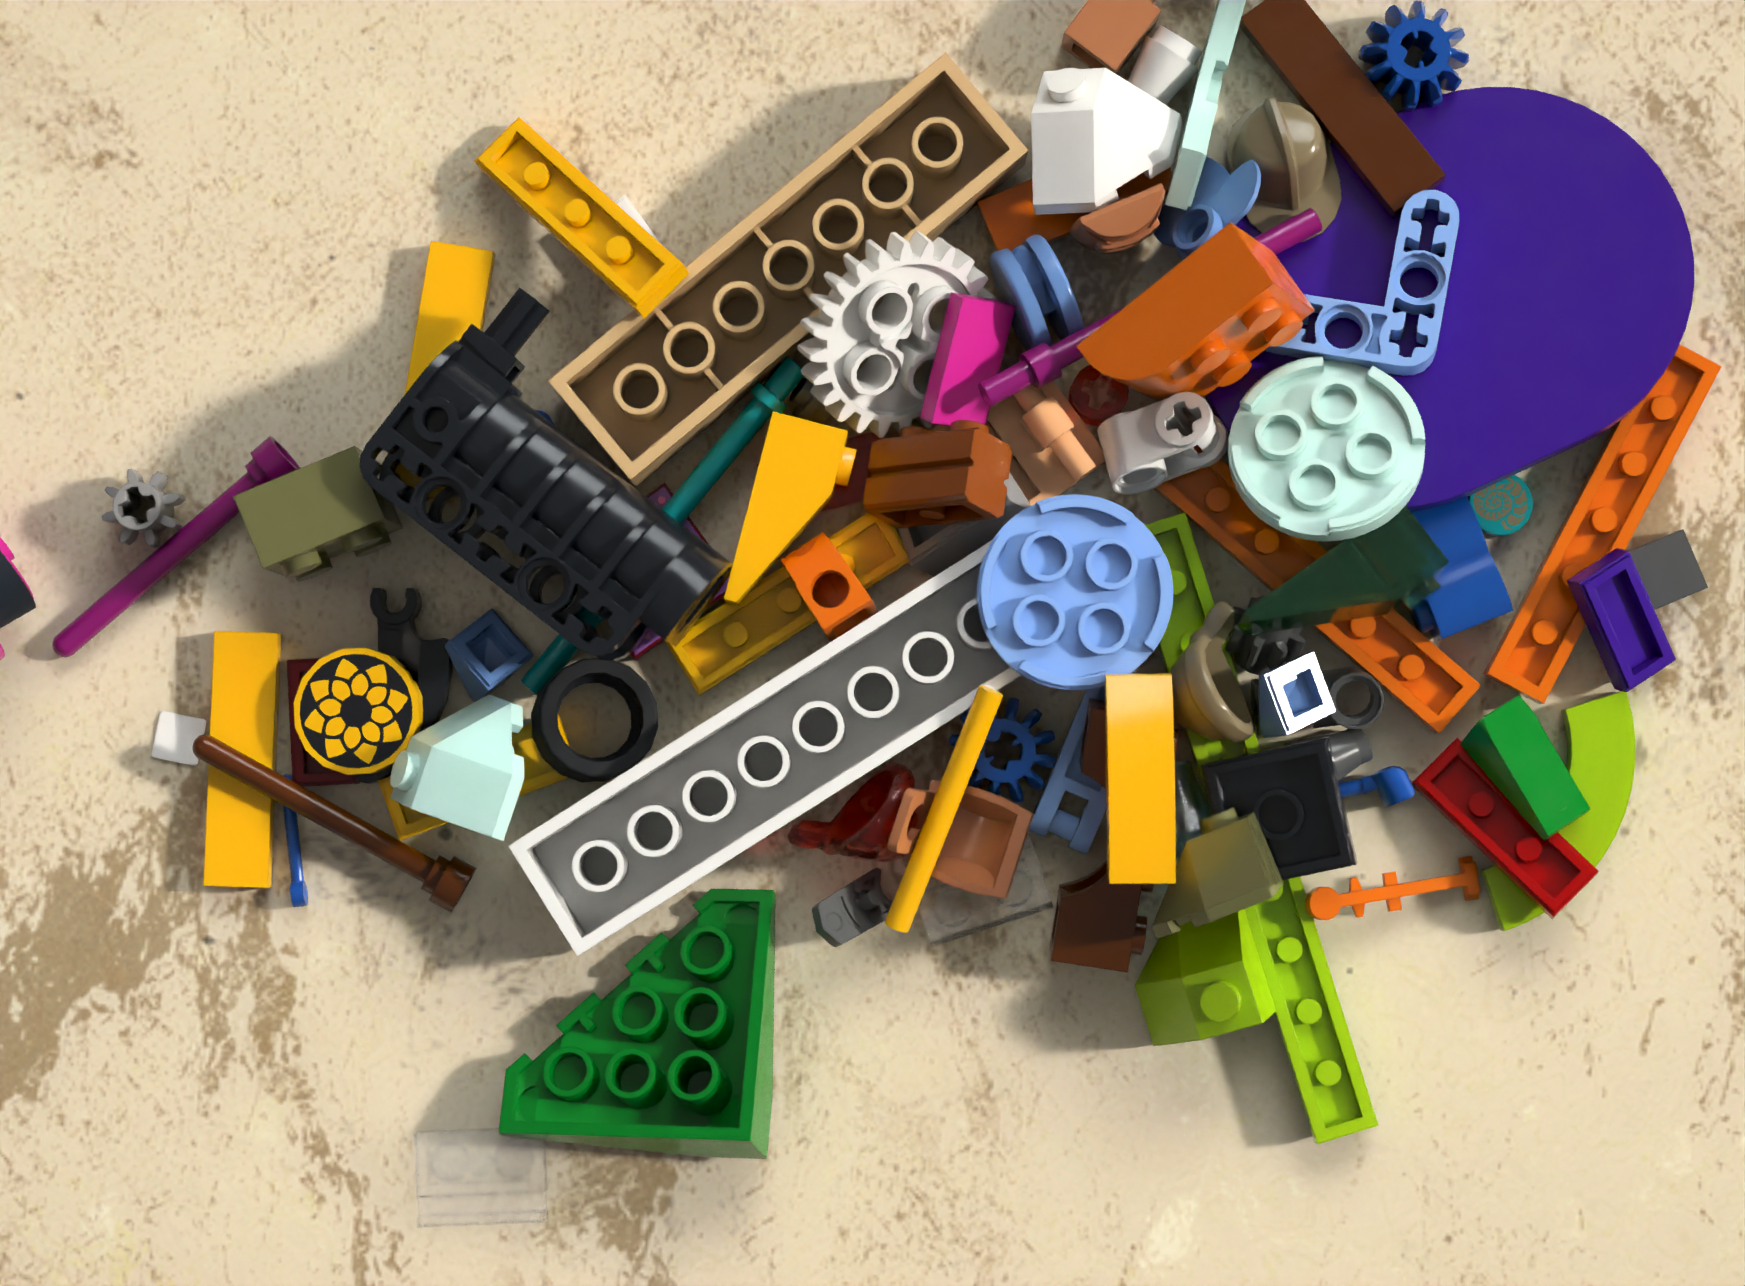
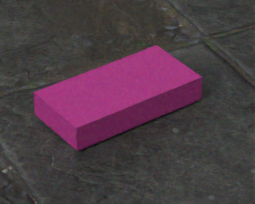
[920,292,1016,426]

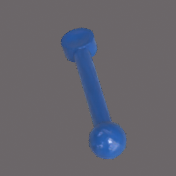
[283,774,308,907]

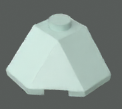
[390,694,524,841]

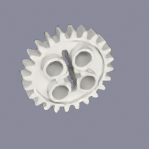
[798,231,997,438]

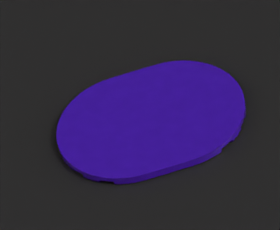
[1205,87,1694,513]

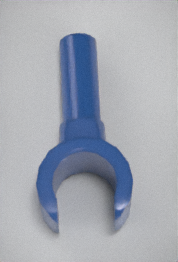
[1339,766,1415,808]

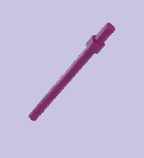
[978,208,1322,407]

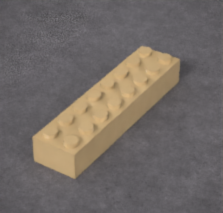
[548,52,1028,487]

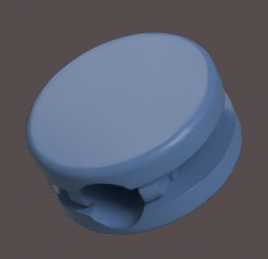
[989,234,1084,351]

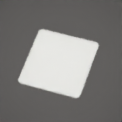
[151,711,207,766]

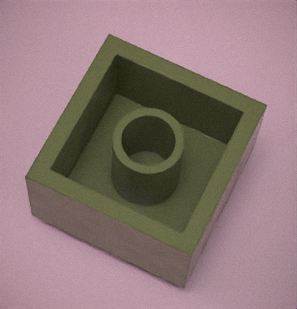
[233,446,403,582]

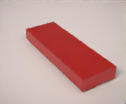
[1412,738,1599,919]

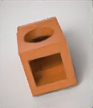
[780,532,878,642]

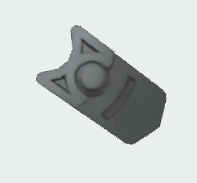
[812,868,893,947]

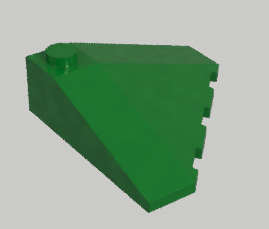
[498,889,776,1159]

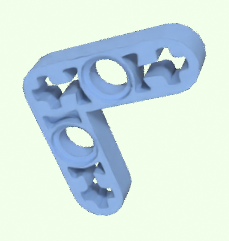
[1265,190,1459,376]

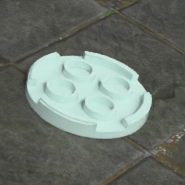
[1228,356,1425,541]

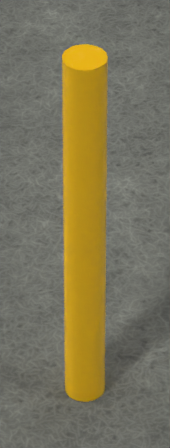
[884,685,1003,933]

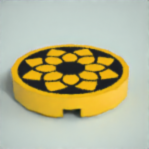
[293,647,424,775]

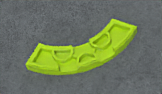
[1480,691,1635,931]

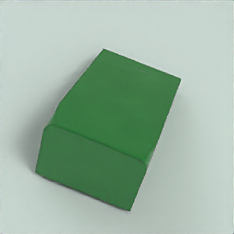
[1460,695,1590,841]

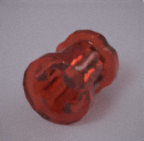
[1068,365,1129,427]

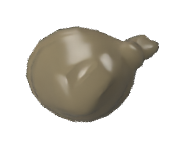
[1169,601,1254,743]

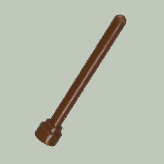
[192,735,477,913]

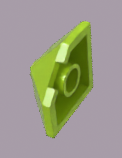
[1135,909,1276,1046]

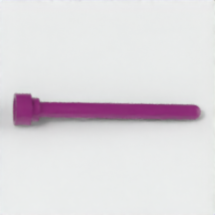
[52,436,300,657]

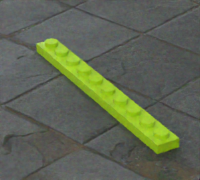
[1145,512,1379,1145]

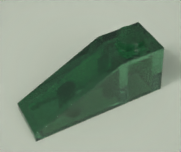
[1237,505,1449,636]

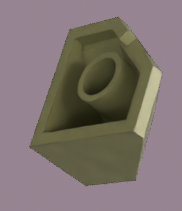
[1152,807,1284,939]

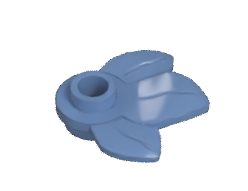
[1154,157,1261,260]

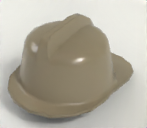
[1226,96,1342,242]

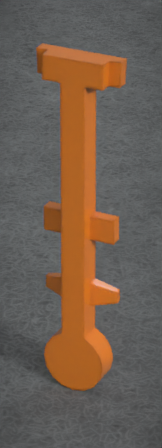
[1305,856,1481,920]

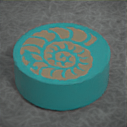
[1467,475,1533,537]

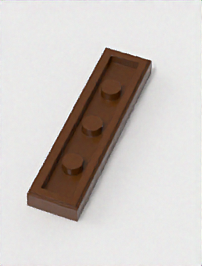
[1239,0,1446,218]

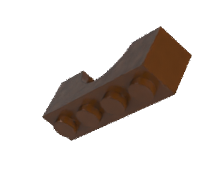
[1050,698,1178,973]

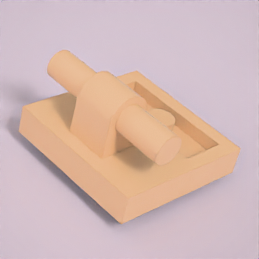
[932,381,1106,506]

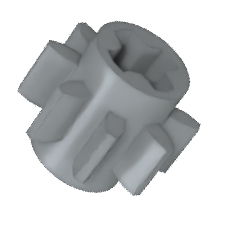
[102,468,186,548]

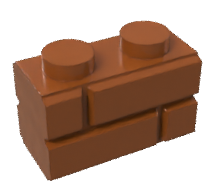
[862,420,1012,528]

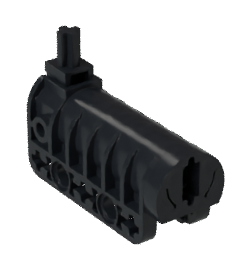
[359,288,733,661]

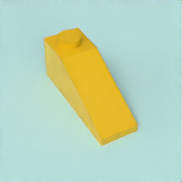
[724,411,857,606]

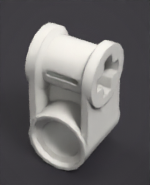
[1097,391,1229,495]

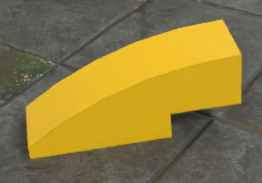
[1105,674,1176,884]

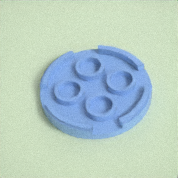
[976,494,1173,691]

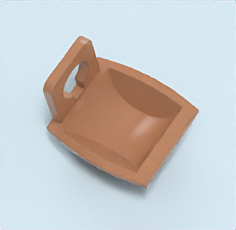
[1070,183,1166,254]
[888,780,1034,899]

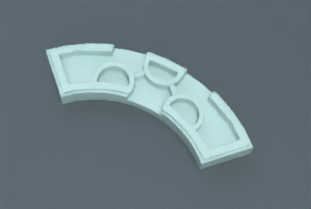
[1165,0,1246,210]

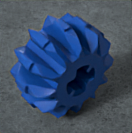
[1358,1,1469,111]
[949,697,1056,804]

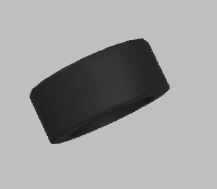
[531,658,658,783]

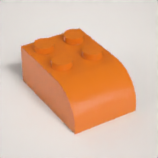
[1077,222,1315,401]

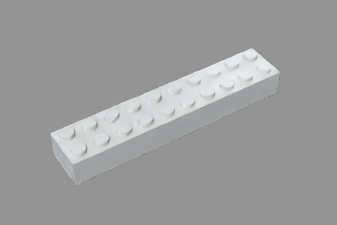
[508,540,1022,956]

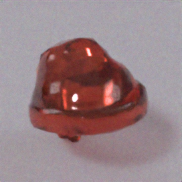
[787,763,919,862]

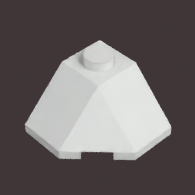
[1031,68,1183,215]

